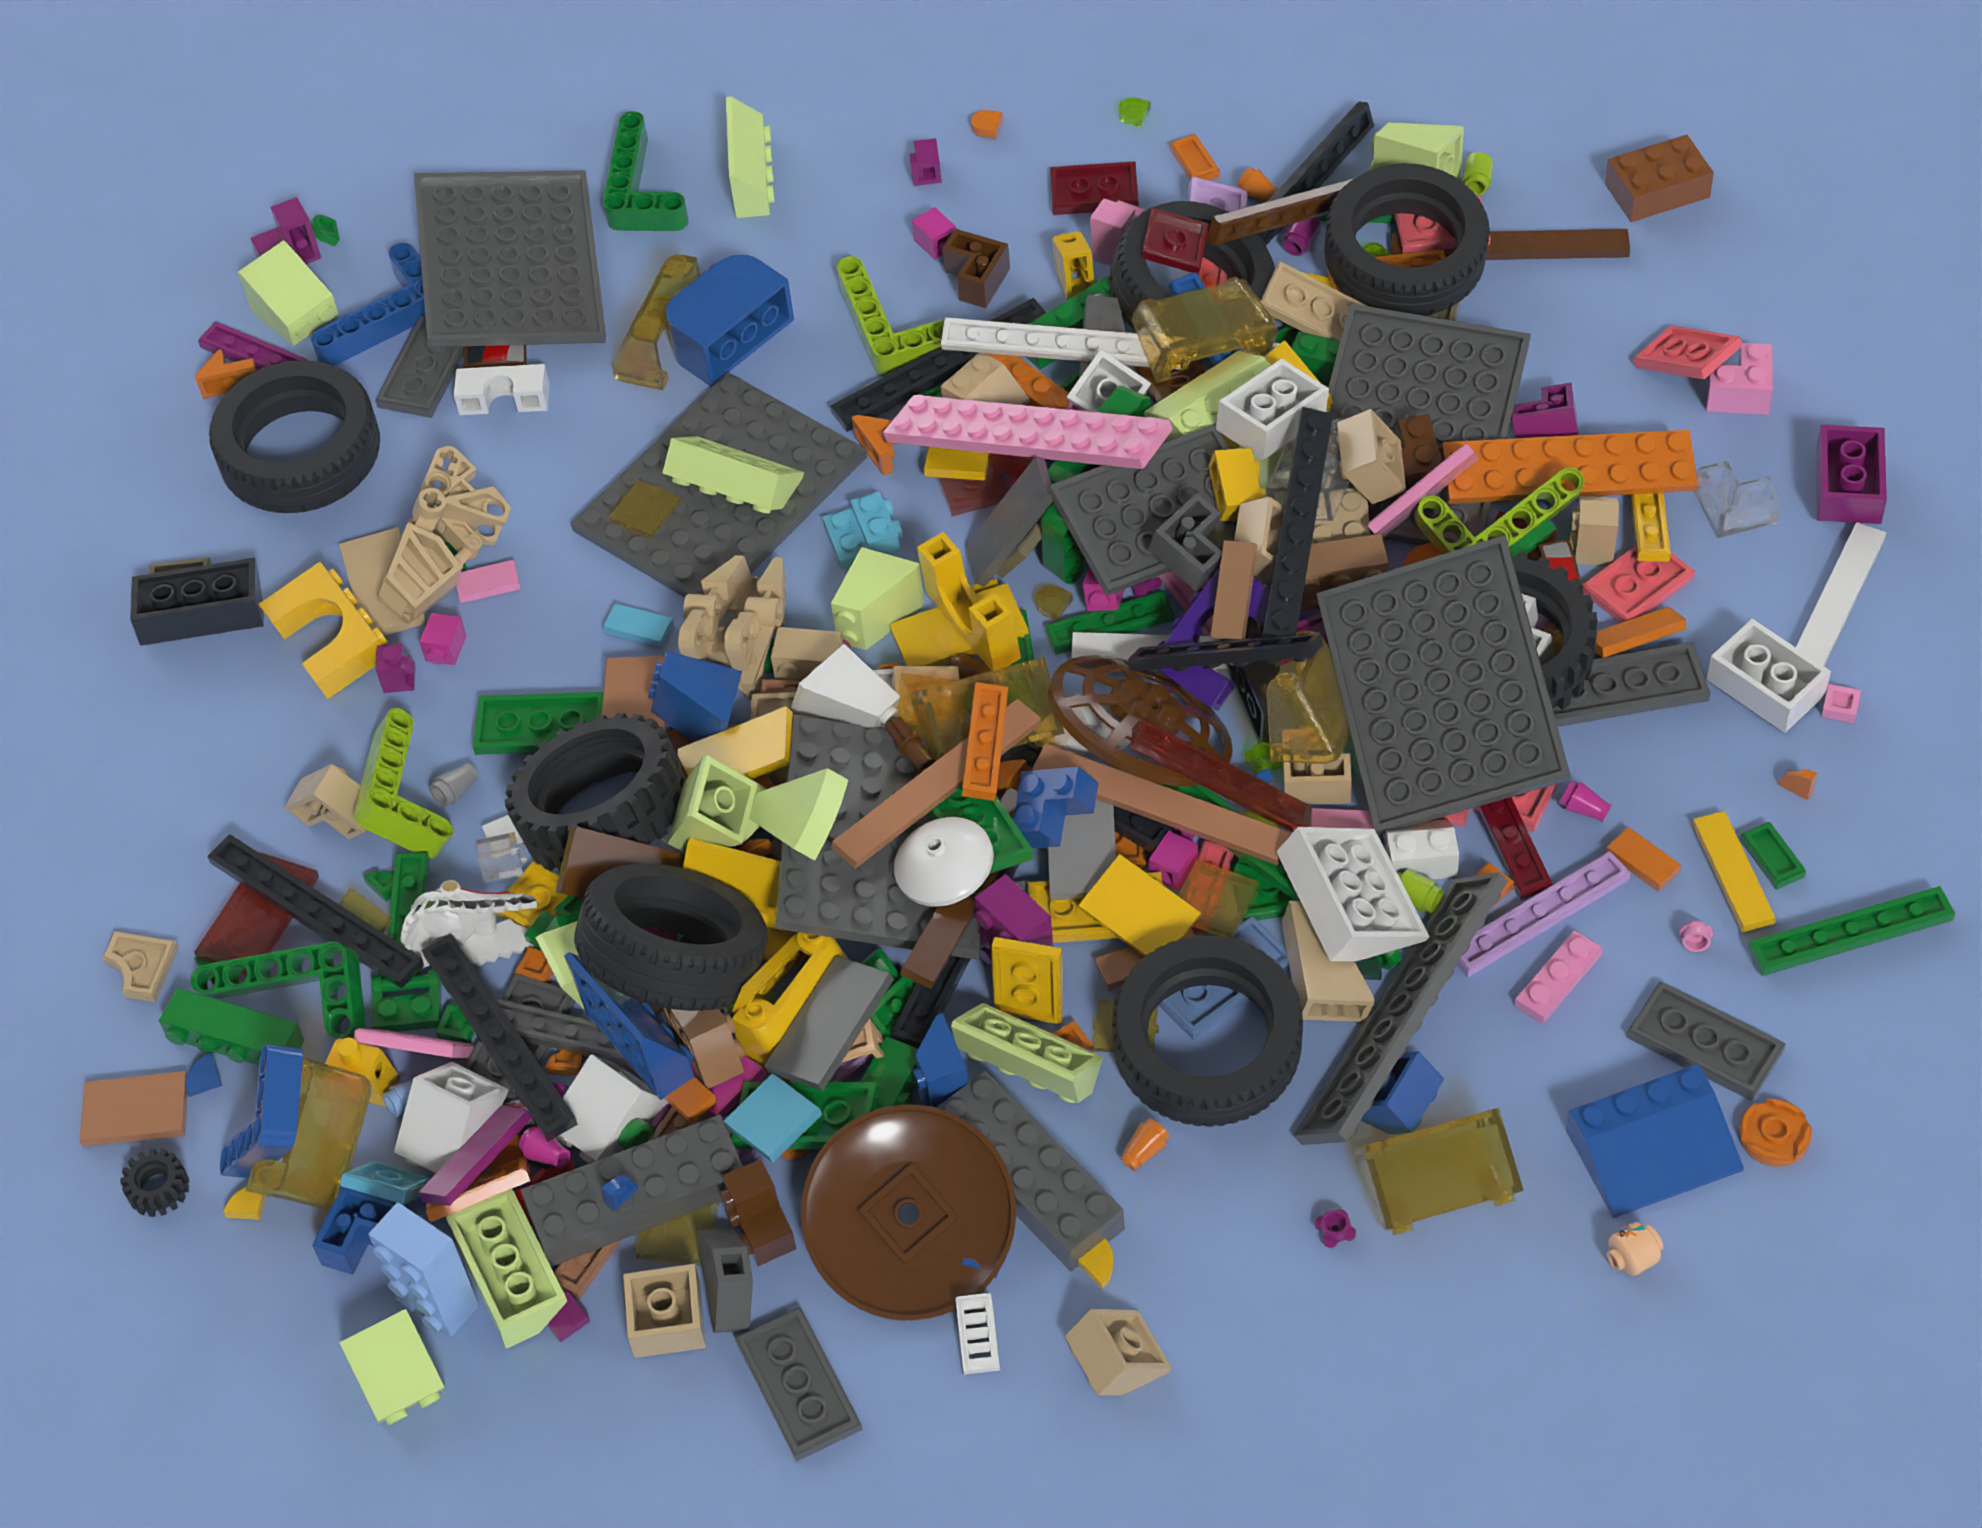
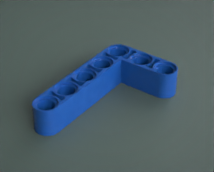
[311,243,425,366]
[220,1044,303,1179]

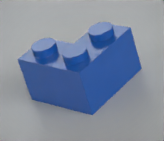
[1013,767,1099,848]
[312,1187,408,1275]

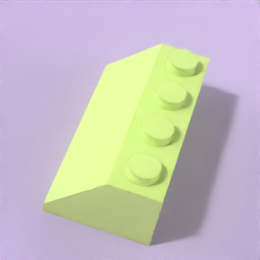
[726,96,775,218]
[1144,351,1271,442]
[662,436,804,513]
[951,1003,1103,1103]
[445,1189,567,1349]

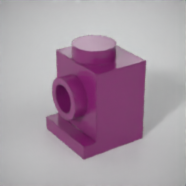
[909,138,942,186]
[376,643,416,693]

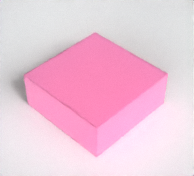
[1822,684,1861,723]

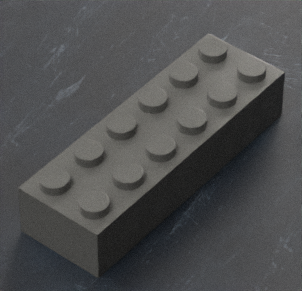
[936,1071,1125,1272]
[521,1115,743,1267]

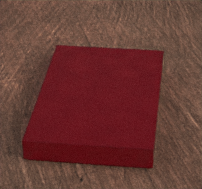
[1050,161,1139,215]

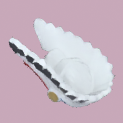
[400,880,538,967]

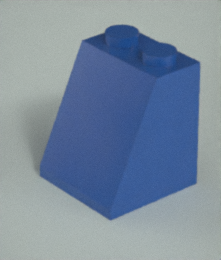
[648,651,742,743]

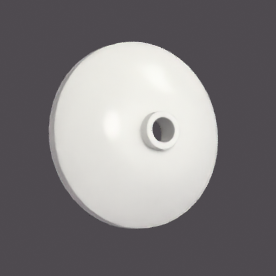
[894,817,994,907]

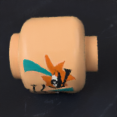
[1606,1222,1663,1276]

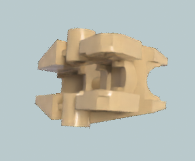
[377,446,511,625]
[678,555,786,700]

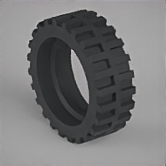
[1512,552,1598,710]
[505,713,688,873]

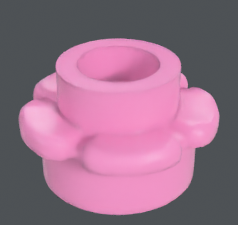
[1679,921,1714,952]

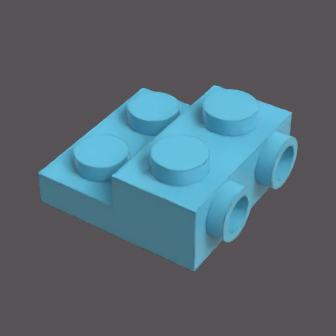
[822,491,903,569]

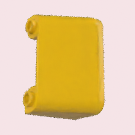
[732,932,849,1082]

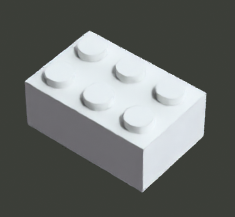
[1216,359,1329,460]
[1707,618,1831,733]

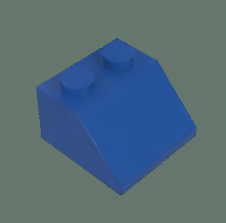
[913,1013,969,1108]
[1360,1051,1444,1134]

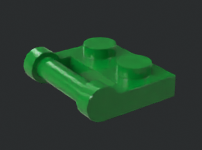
[371,970,442,1032]

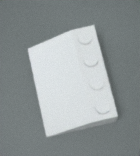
[1277,827,1430,961]

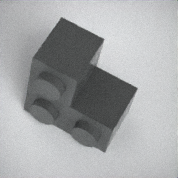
[1148,493,1222,591]

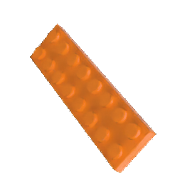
[1441,430,1698,504]

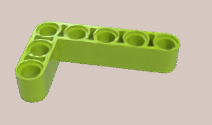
[837,256,944,376]
[1414,467,1585,554]
[354,708,454,859]

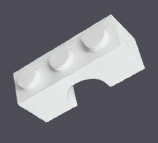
[454,364,550,415]

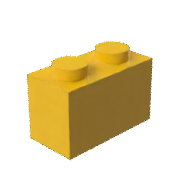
[1208,448,1266,522]

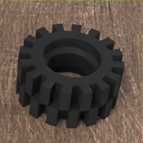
[120,1148,189,1217]

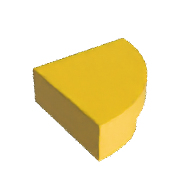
[224,1183,268,1220]
[1078,1239,1114,1289]

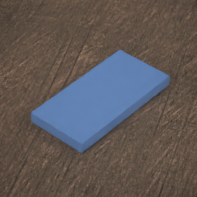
[1158,916,1290,1040]

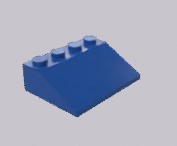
[564,952,695,1100]
[1566,1064,1744,1218]

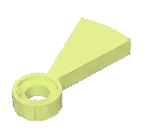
[743,768,848,860]

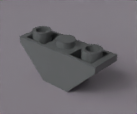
[696,1228,753,1333]

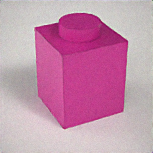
[912,207,956,260]
[1083,566,1125,611]
[419,613,467,665]
[1149,830,1198,891]

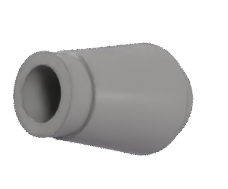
[430,763,478,806]

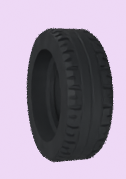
[1324,163,1490,316]
[1109,201,1275,356]
[209,360,380,513]
[574,864,768,1011]
[1112,935,1303,1127]

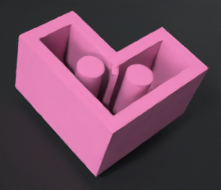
[1090,199,1145,265]
[1706,343,1773,415]

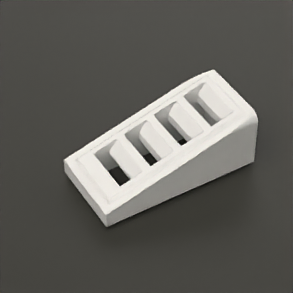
[956,1293,1000,1375]

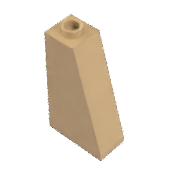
[1281,901,1374,1022]

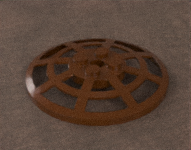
[1048,655,1233,787]

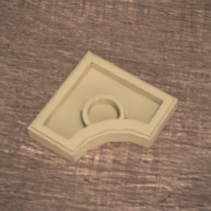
[103,931,179,1003]

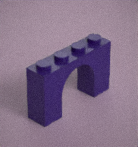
[1157,562,1269,711]

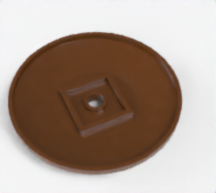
[801,1105,1016,1321]

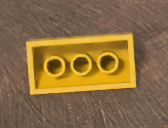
[683,837,797,936]

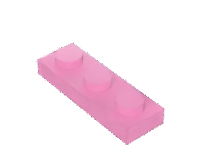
[1515,930,1603,1024]

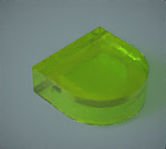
[1118,97,1151,127]

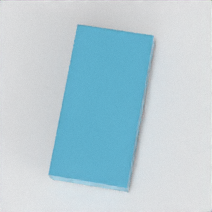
[603,603,674,648]

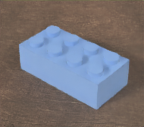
[368,1202,479,1337]

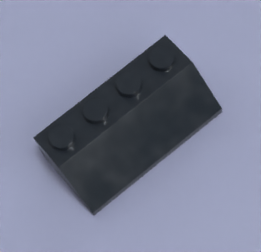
[130,557,264,646]
[1218,616,1303,749]

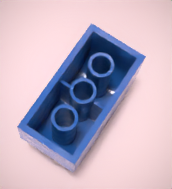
[666,255,794,387]

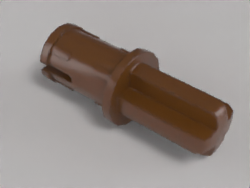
[885,716,936,774]

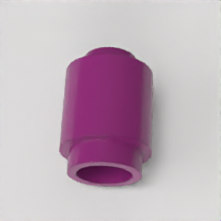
[1283,217,1321,256]

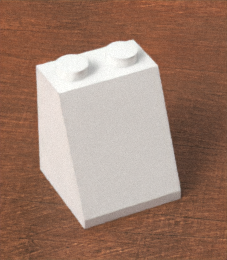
[790,644,900,729]
[555,1054,668,1163]
[394,1062,508,1175]

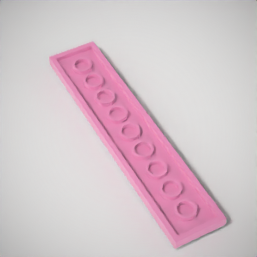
[883,395,1173,469]

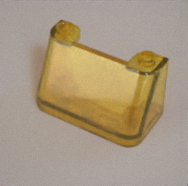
[611,254,700,390]
[1132,277,1278,383]
[1266,631,1351,764]
[909,657,1065,761]
[246,1057,372,1209]
[1353,1107,1524,1235]

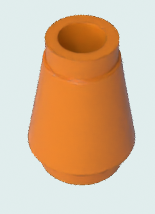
[1238,167,1278,203]
[1119,1118,1170,1171]

